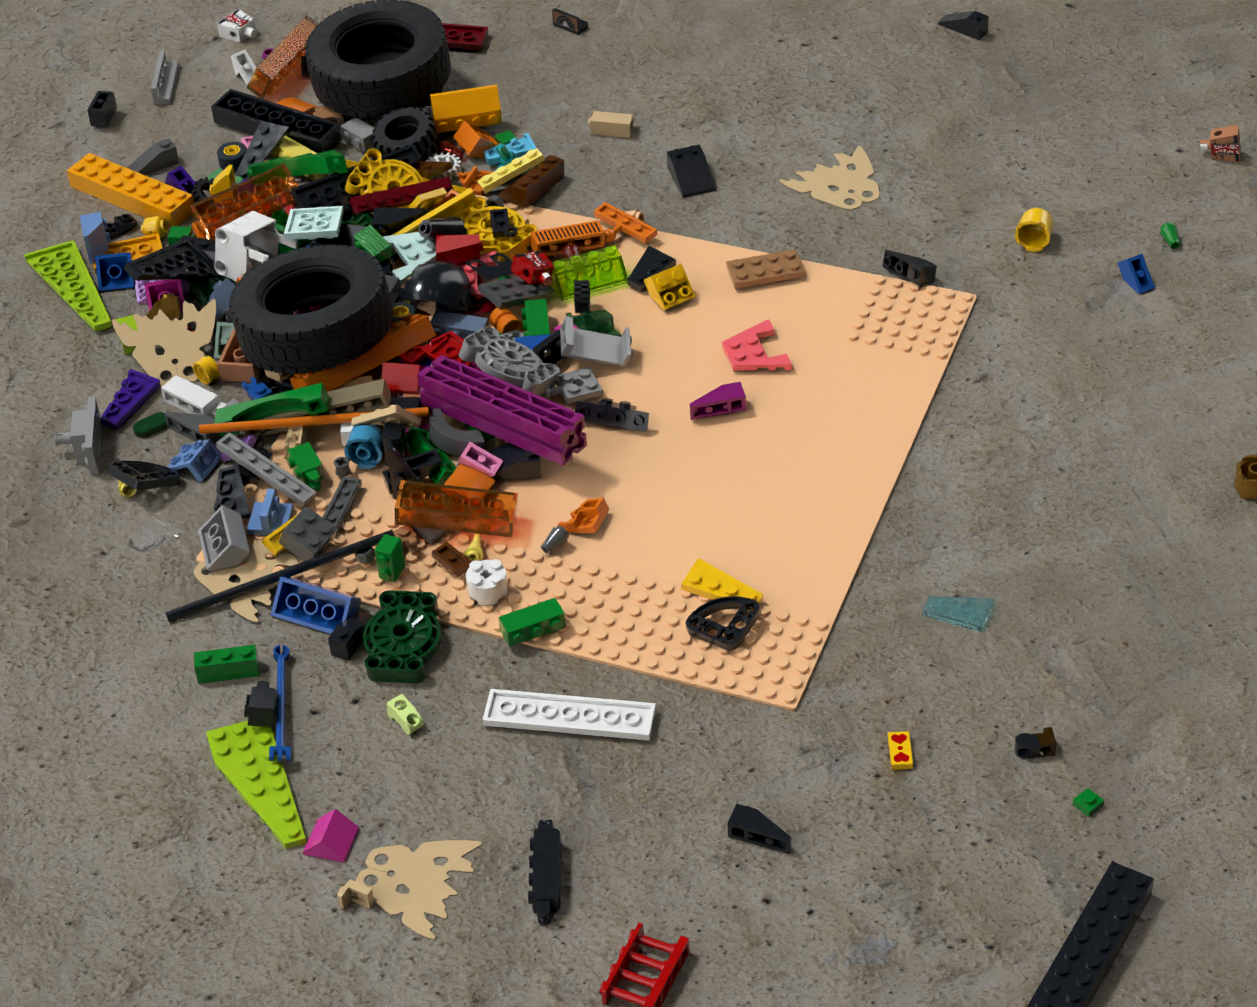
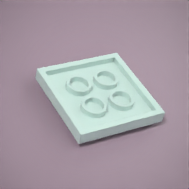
[284,206,344,241]

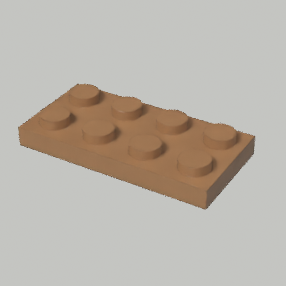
[726,249,805,289]

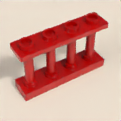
[599,923,690,1007]

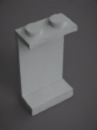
[560,316,633,367]

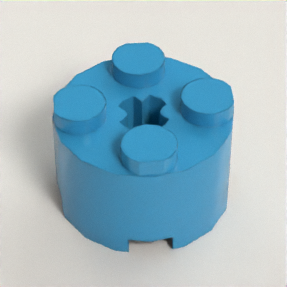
[344,425,383,469]

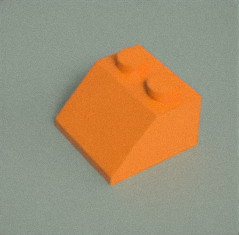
[453,121,499,159]

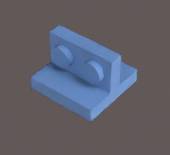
[247,489,294,536]

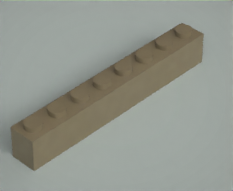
[244,379,391,438]

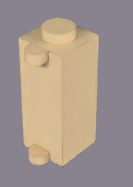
[588,111,635,138]

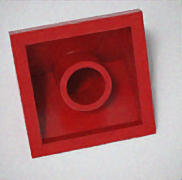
[381,362,425,394]

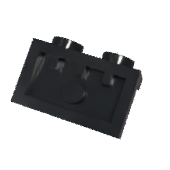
[533,329,568,366]

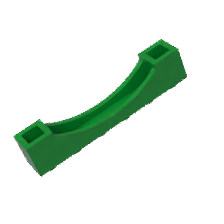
[214,383,329,438]

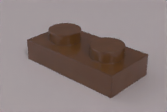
[432,542,472,577]

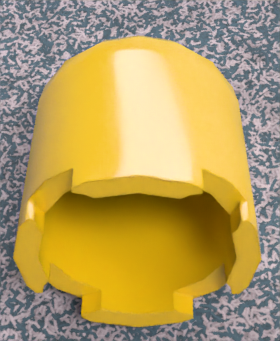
[1015,208,1054,252]

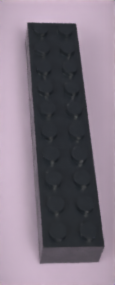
[1027,861,1154,1007]

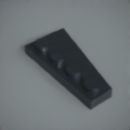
[235,121,292,182]

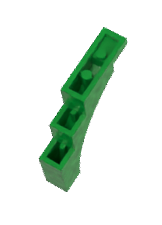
[246,150,348,184]

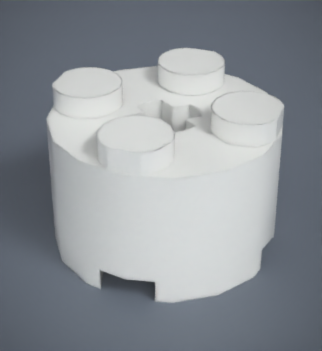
[466,559,508,605]

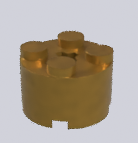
[1234,455,1257,500]

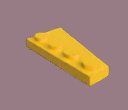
[681,558,763,612]

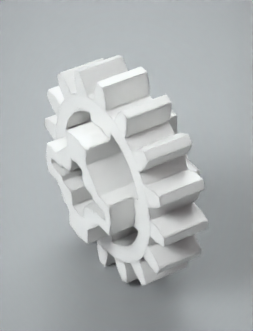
[426,152,462,179]

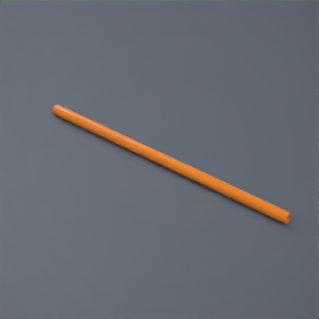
[199,407,429,434]

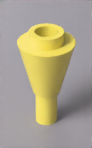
[464,534,483,562]

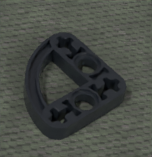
[108,460,180,490]
[685,596,761,651]

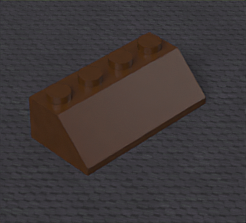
[498,155,564,208]

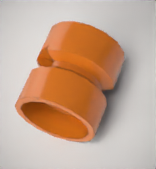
[489,307,523,335]

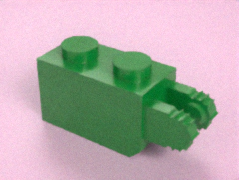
[286,442,324,492]

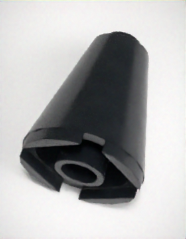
[419,216,467,244]

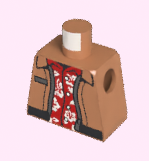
[1200,125,1241,162]

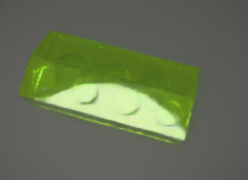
[551,245,628,301]

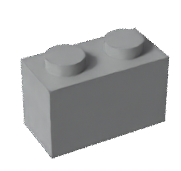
[341,117,374,152]

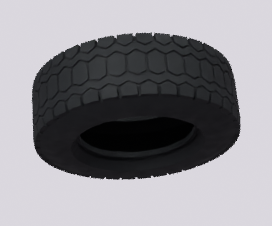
[305,0,451,118]
[229,245,393,374]

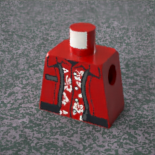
[511,250,554,286]

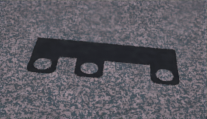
[466,246,562,280]

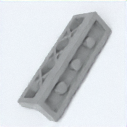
[151,50,179,105]

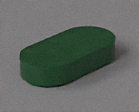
[133,412,167,437]

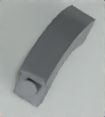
[428,408,485,456]

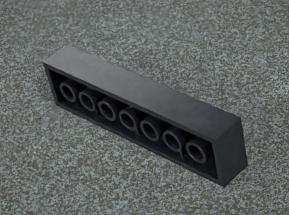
[211,89,342,153]

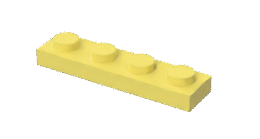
[477,148,545,193]

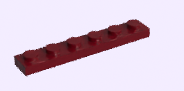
[350,177,454,216]

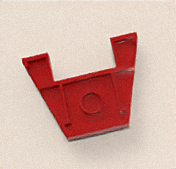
[400,331,472,367]

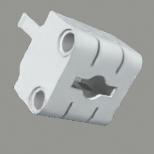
[214,211,298,281]

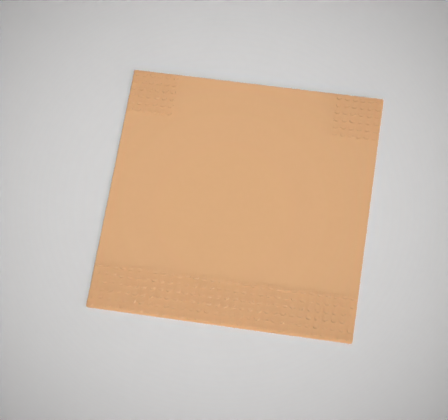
[196,195,977,711]

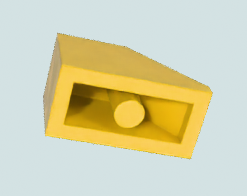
[209,165,238,203]

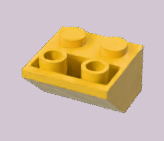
[644,263,696,310]

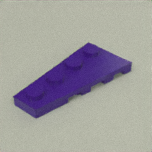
[100,369,161,430]

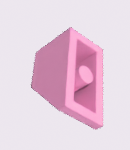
[457,442,503,477]

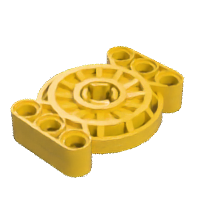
[345,148,435,215]
[456,197,537,262]

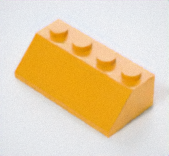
[430,84,502,133]

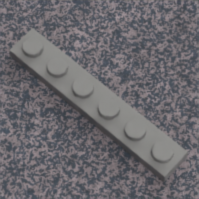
[216,432,317,507]

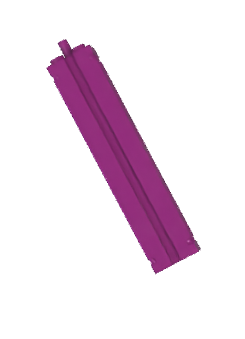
[417,355,587,466]

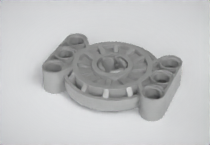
[459,327,560,396]

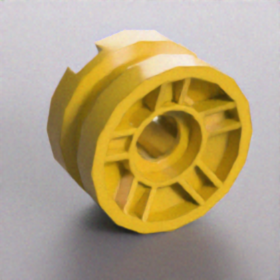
[192,355,220,385]

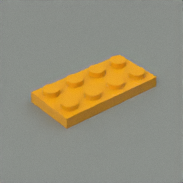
[93,234,162,274]

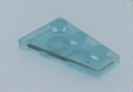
[922,596,994,632]

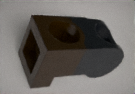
[1015,727,1057,759]

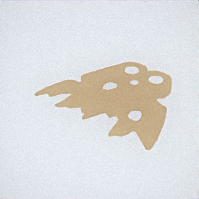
[779,146,880,210]
[112,299,216,387]
[193,540,299,622]
[355,840,482,939]

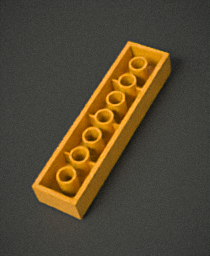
[67,153,196,228]

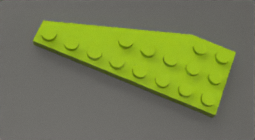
[206,720,307,849]

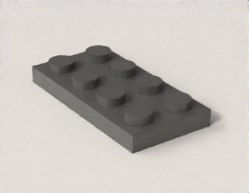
[478,276,556,309]

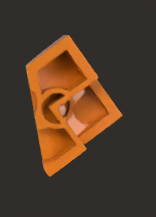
[558,497,609,534]

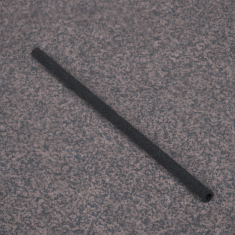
[165,529,395,622]

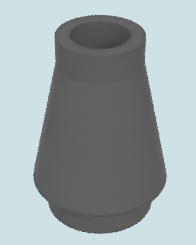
[540,526,569,554]

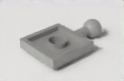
[540,367,603,404]

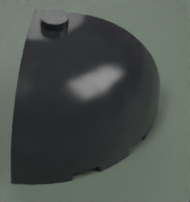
[402,261,471,315]

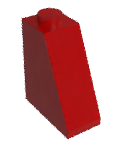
[436,234,483,265]

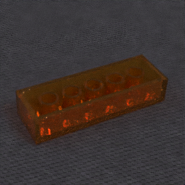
[247,15,318,99]
[190,163,299,240]
[395,480,518,537]

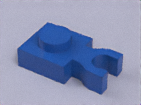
[241,377,273,400]

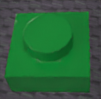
[1072,788,1104,817]

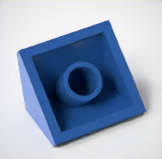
[95,252,135,291]

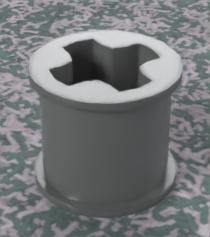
[334,457,351,477]

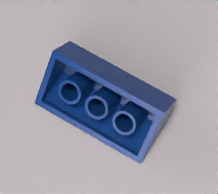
[270,577,361,634]

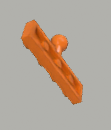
[593,202,658,244]

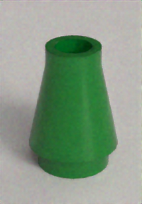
[1160,222,1181,249]

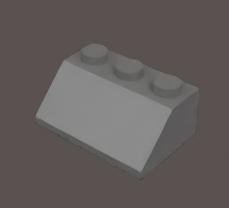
[198,505,250,571]

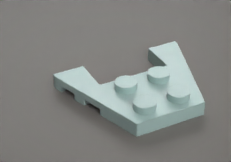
[383,232,436,285]

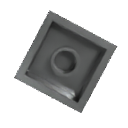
[279,506,338,561]

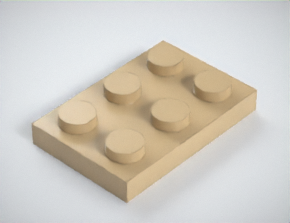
[352,405,421,432]

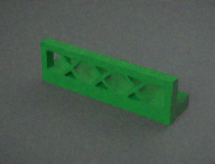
[406,427,457,487]

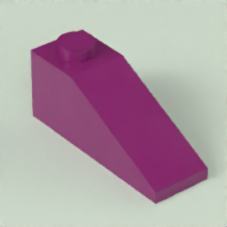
[689,382,746,420]

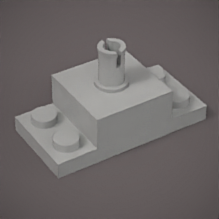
[54,396,102,476]

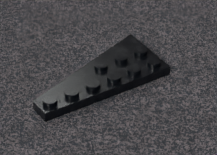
[123,239,223,280]

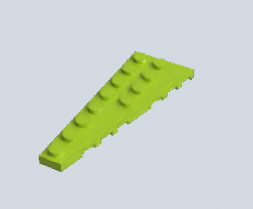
[24,240,112,332]

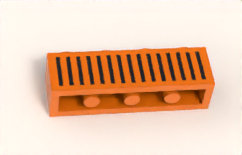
[531,220,605,257]

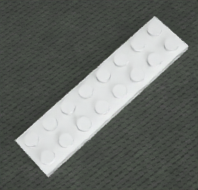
[483,689,656,741]

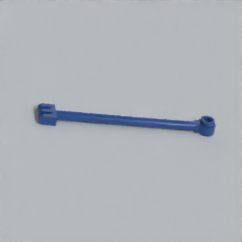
[269,645,291,762]

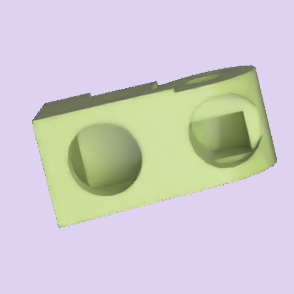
[387,694,424,735]

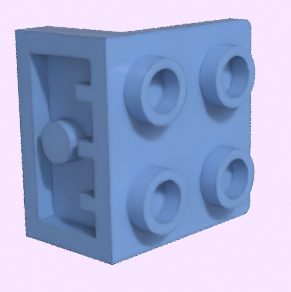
[168,439,221,482]

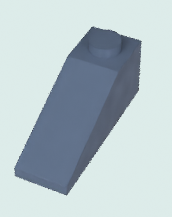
[209,278,235,322]

